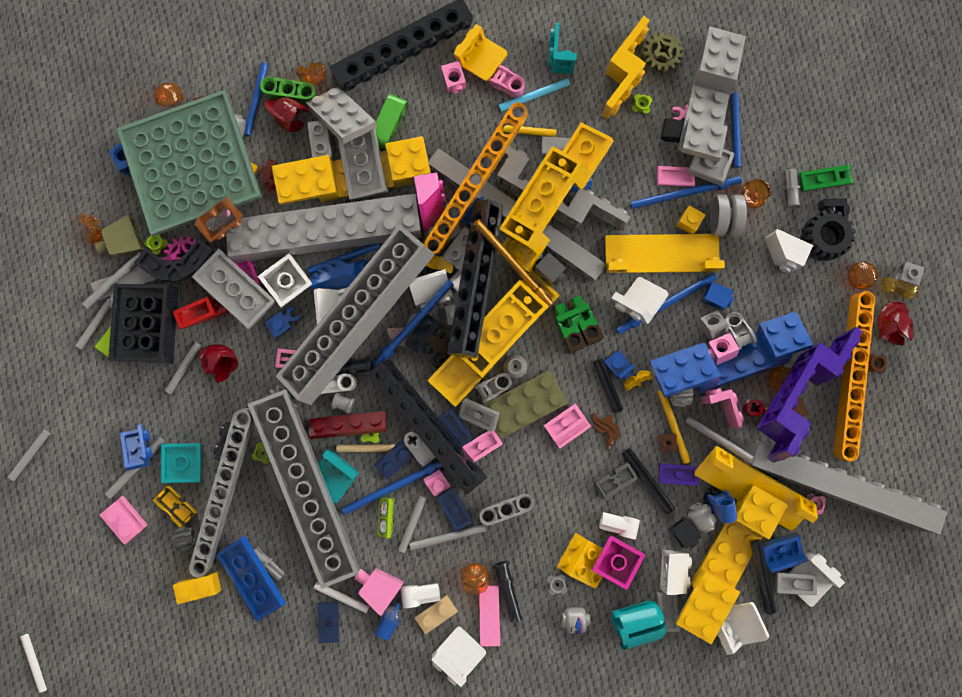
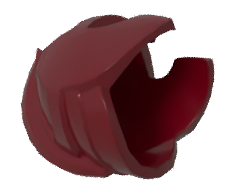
[264,97,309,133]
[878,302,913,346]
[198,344,238,383]

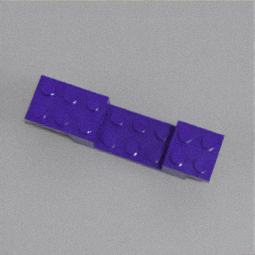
[757,327,863,463]

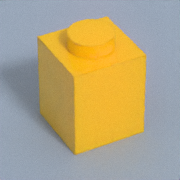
[676,205,705,234]

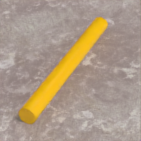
[657,390,691,464]

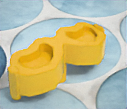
[624,370,652,391]

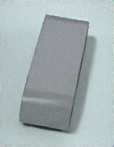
[479,493,534,526]

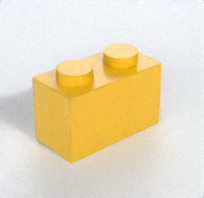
[173,571,221,605]

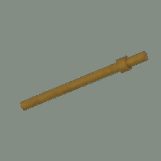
[473,219,553,307]

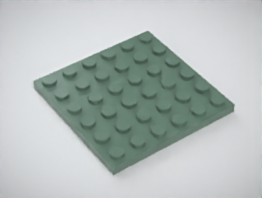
[117,90,262,236]

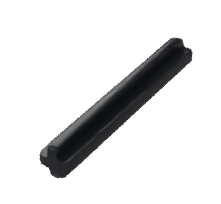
[622,448,675,514]
[750,539,776,615]

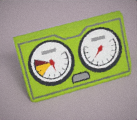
[377,497,394,539]

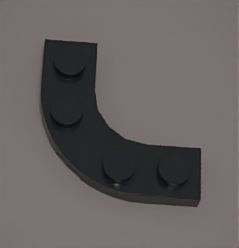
[134,238,215,282]

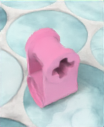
[488,65,524,98]

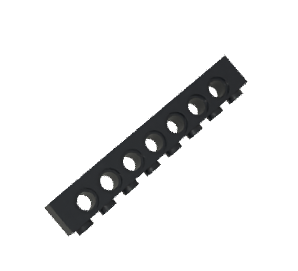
[329,0,473,91]
[447,199,503,358]
[368,359,488,495]

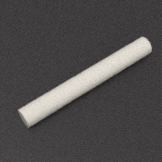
[313,582,370,613]
[20,634,47,693]

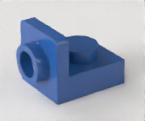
[604,350,635,380]

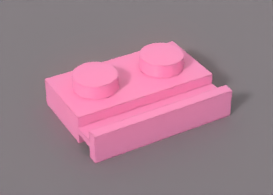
[543,404,591,449]
[100,496,148,545]

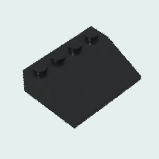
[108,284,179,364]

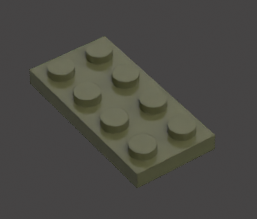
[483,370,568,439]

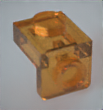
[77,213,104,244]

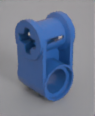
[707,490,738,523]

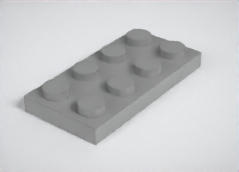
[306,87,377,144]
[338,129,388,201]
[192,249,276,330]

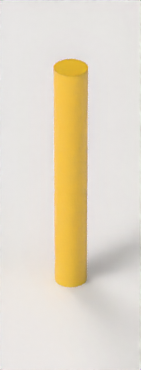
[502,125,556,137]

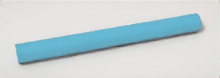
[499,78,570,112]

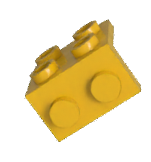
[454,24,508,81]
[557,533,603,588]

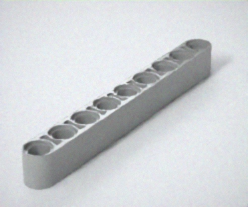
[189,408,254,578]

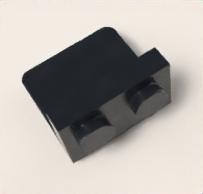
[404,314,451,369]

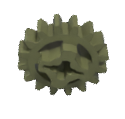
[642,31,684,74]

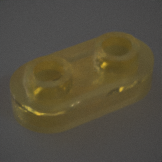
[880,277,920,299]

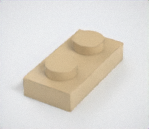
[415,595,458,634]

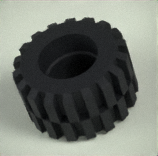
[801,210,856,261]

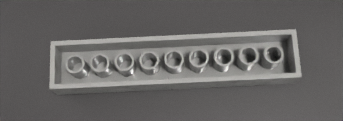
[225,194,422,263]
[276,225,435,405]
[248,389,360,589]
[743,440,948,535]

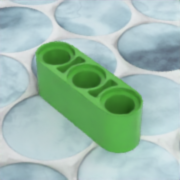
[260,77,317,105]
[375,94,408,150]

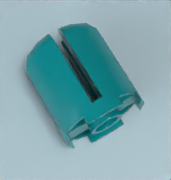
[611,600,666,650]

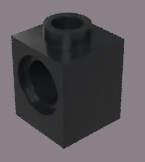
[669,517,702,549]

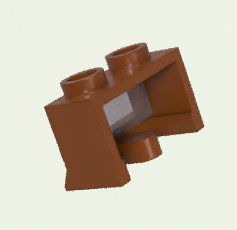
[194,196,242,243]

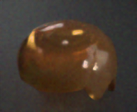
[295,62,327,86]
[153,82,185,105]
[739,178,771,209]
[848,261,879,290]
[768,365,792,393]
[461,563,490,595]

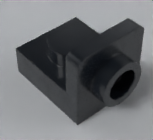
[818,198,850,216]

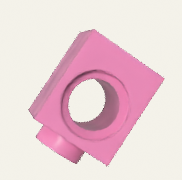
[441,61,466,94]
[708,333,739,366]

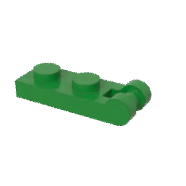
[798,165,854,192]

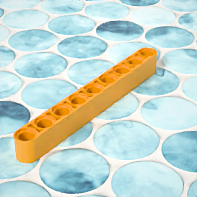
[424,102,528,254]
[834,291,875,461]

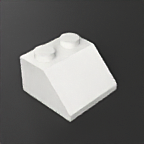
[765,229,813,273]
[258,254,313,308]
[409,269,453,309]
[660,550,692,595]

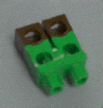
[554,296,604,354]

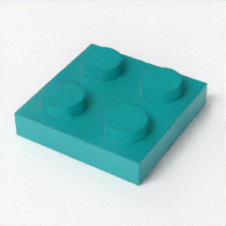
[161,443,202,483]

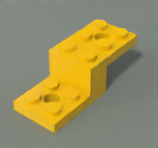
[601,16,650,119]

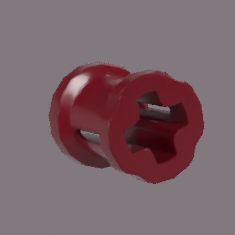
[742,399,764,417]

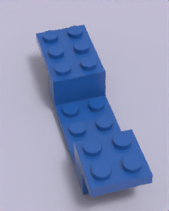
[650,311,813,398]

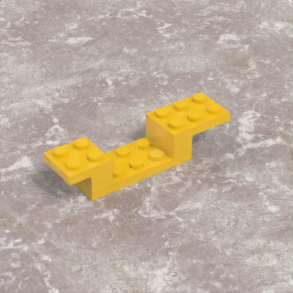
[497,122,614,272]
[272,136,431,205]
[428,270,560,407]
[675,485,788,645]

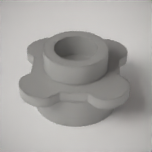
[547,574,567,595]

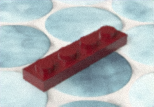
[309,411,387,439]

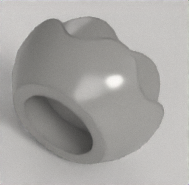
[503,355,527,379]

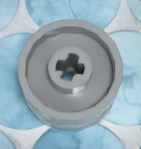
[710,194,747,237]

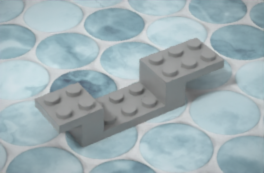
[678,26,746,162]
[492,142,631,231]

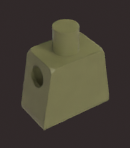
[95,215,145,258]

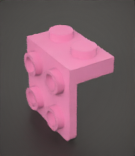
[700,388,744,429]

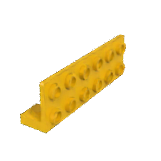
[605,234,725,273]
[695,446,818,531]

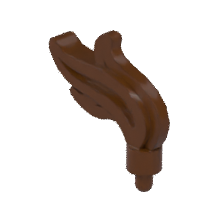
[592,413,620,450]

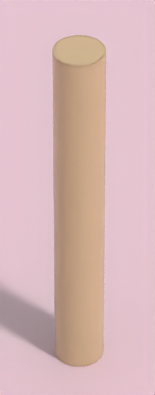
[337,444,395,453]

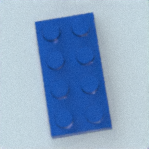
[216,536,286,622]

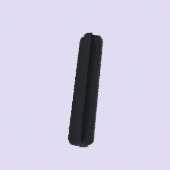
[593,359,623,413]

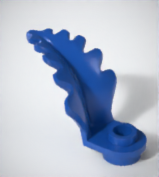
[309,259,369,290]

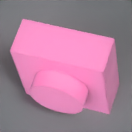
[423,469,451,497]

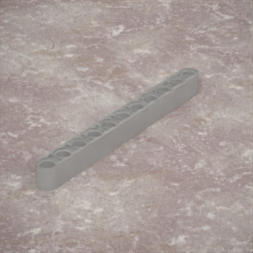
[428,149,606,282]

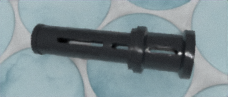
[336,356,373,375]
[492,561,522,623]

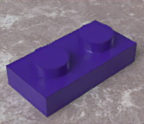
[658,463,699,486]

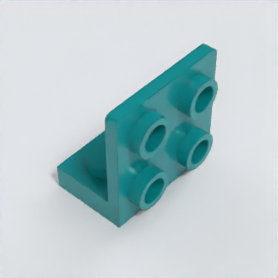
[547,23,577,74]
[319,449,360,503]

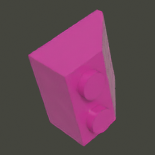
[414,173,446,230]
[592,535,645,590]

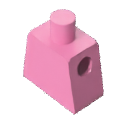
[354,568,404,616]

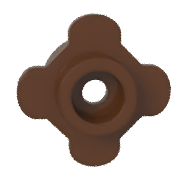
[868,354,886,374]
[658,433,678,453]

